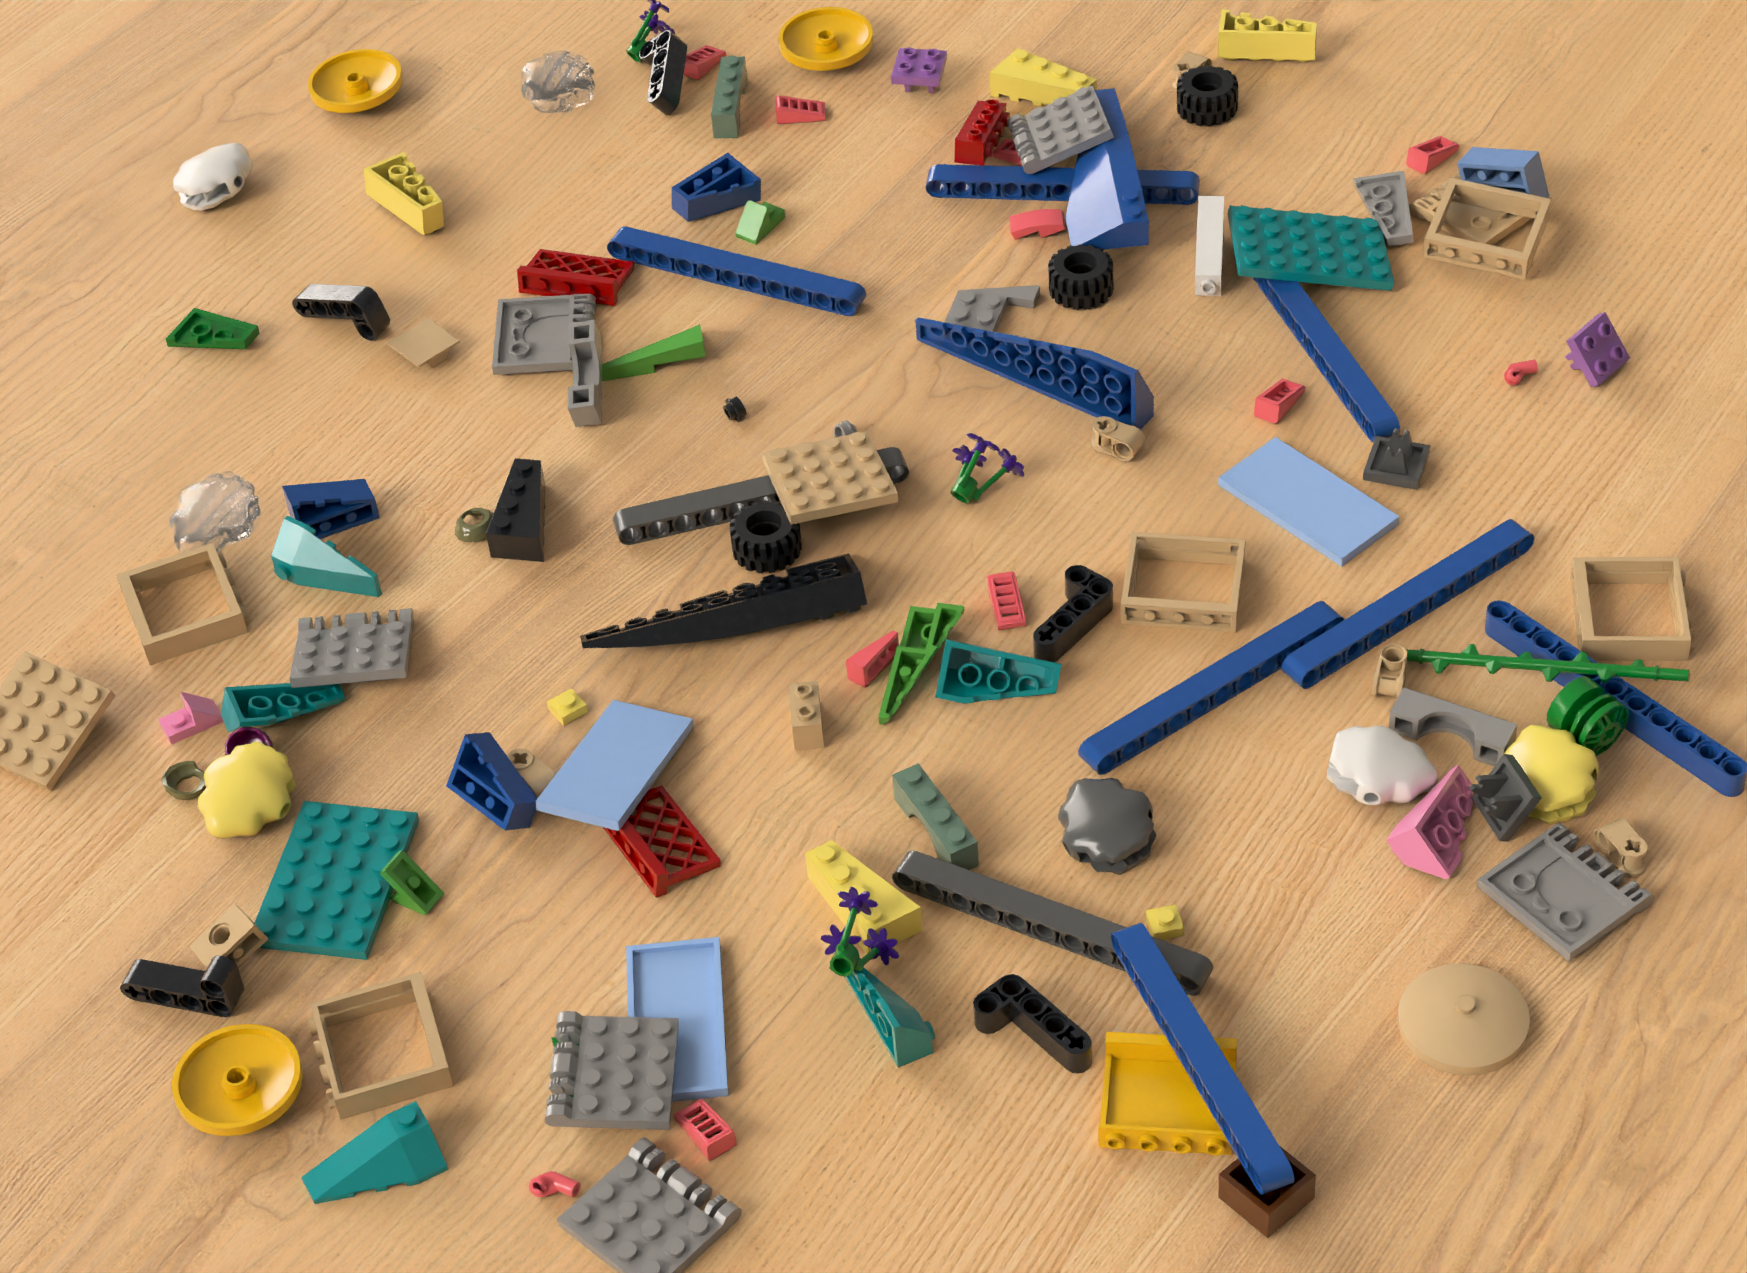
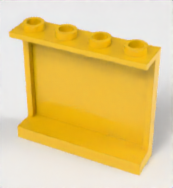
[1098,1031,1237,1156]

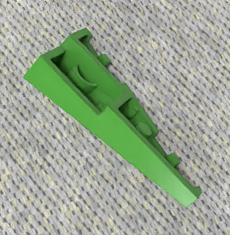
[602,324,706,381]
[878,603,965,724]

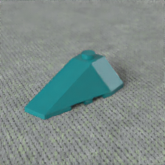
[271,516,382,597]
[935,639,1062,703]
[221,683,345,732]
[845,968,935,1068]
[301,1101,448,1204]

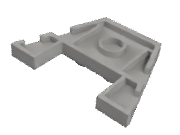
[945,285,1040,337]

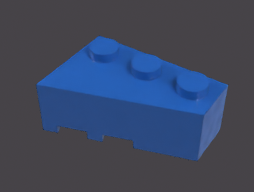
[672,153,761,222]
[282,479,380,539]
[446,732,537,831]

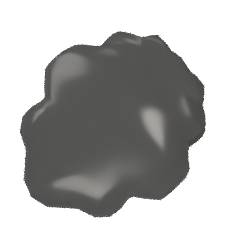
[1058,778,1156,875]

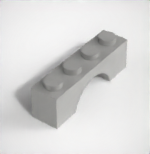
[568,320,602,427]
[1389,687,1517,766]

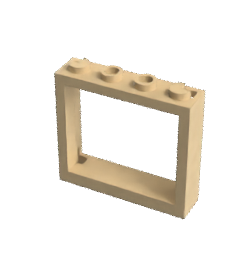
[1423,178,1551,279]
[1121,532,1246,633]
[116,543,249,665]
[1570,557,1695,661]
[308,972,453,1120]

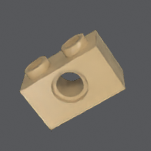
[789,681,824,751]
[189,904,268,967]

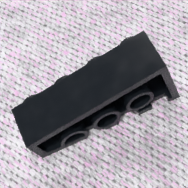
[486,458,545,562]

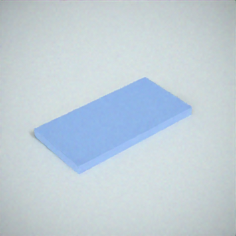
[1218,437,1400,567]
[536,700,693,831]
[626,937,729,1102]

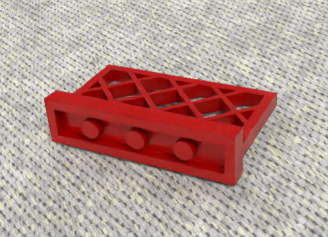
[517,249,635,306]
[603,785,721,898]

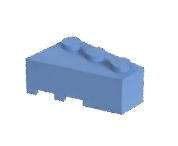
[1457,147,1549,198]

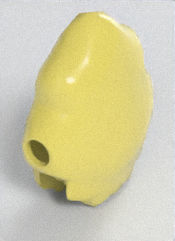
[1504,725,1599,825]
[198,741,296,839]

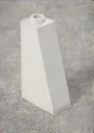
[1195,196,1224,296]

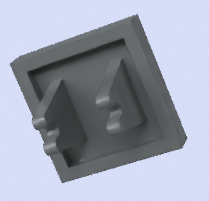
[1363,428,1430,490]
[1469,754,1542,842]

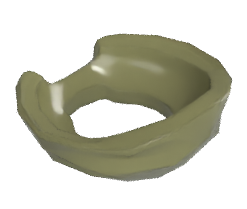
[455,508,494,542]
[162,761,206,800]

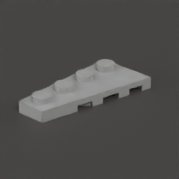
[1353,171,1414,246]

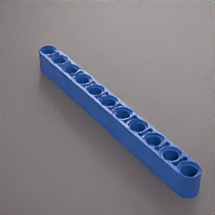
[926,164,1200,205]
[607,226,867,316]
[1253,277,1400,442]
[1281,519,1535,689]
[1485,600,1747,797]
[1078,601,1345,775]
[1111,923,1294,1195]

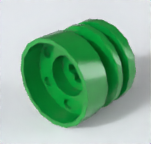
[1546,676,1629,756]

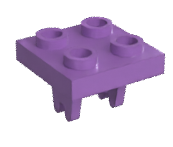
[891,47,947,93]
[1565,312,1630,387]

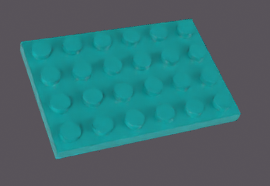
[1227,205,1394,291]
[254,801,419,960]

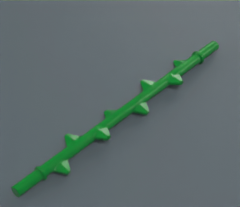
[1406,644,1690,682]

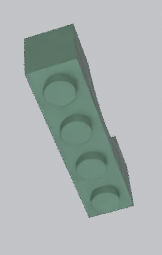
[711,56,748,138]
[892,763,979,870]

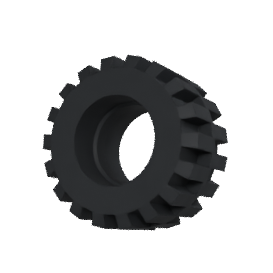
[1177,65,1238,126]
[1048,244,1114,310]
[729,501,802,574]

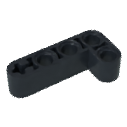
[639,30,687,115]
[292,284,390,341]
[1033,565,1113,663]
[120,956,244,1017]
[973,974,1092,1074]

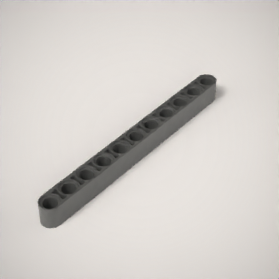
[613,447,909,545]
[892,850,1214,996]

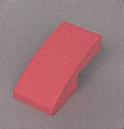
[1009,209,1065,240]

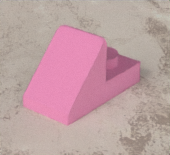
[158,692,224,745]

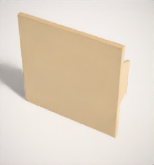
[387,318,460,368]

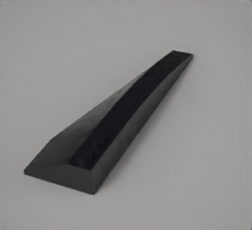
[580,553,868,648]

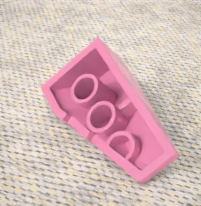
[1387,765,1474,879]

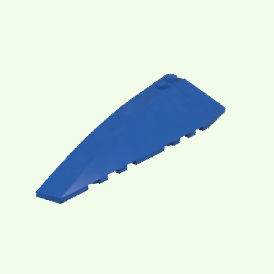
[1066,88,1149,250]
[915,317,1154,430]

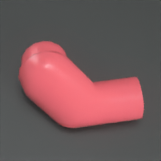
[1504,359,1538,385]
[529,1171,581,1198]

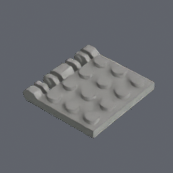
[1007,85,1114,174]
[492,294,596,375]
[290,608,414,688]
[1477,822,1654,961]
[545,1011,679,1130]
[557,1137,741,1273]

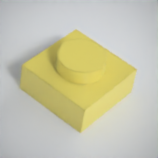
[547,688,588,726]
[1145,904,1184,940]

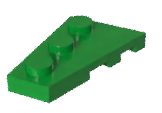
[166,308,260,349]

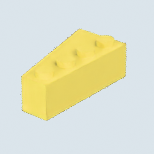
[1218,9,1317,62]
[989,48,1097,107]
[364,152,444,235]
[805,840,923,954]

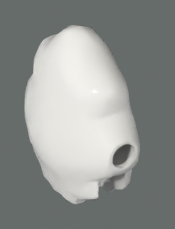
[173,143,252,211]
[1327,726,1438,805]

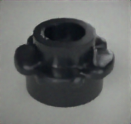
[723,396,747,422]

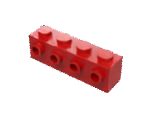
[954,99,1010,166]

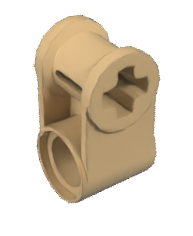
[1172,51,1212,92]
[1091,416,1146,461]
[1372,644,1407,699]
[507,748,556,799]
[1593,818,1648,878]

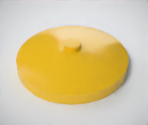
[778,7,873,71]
[307,49,403,113]
[172,1024,303,1136]

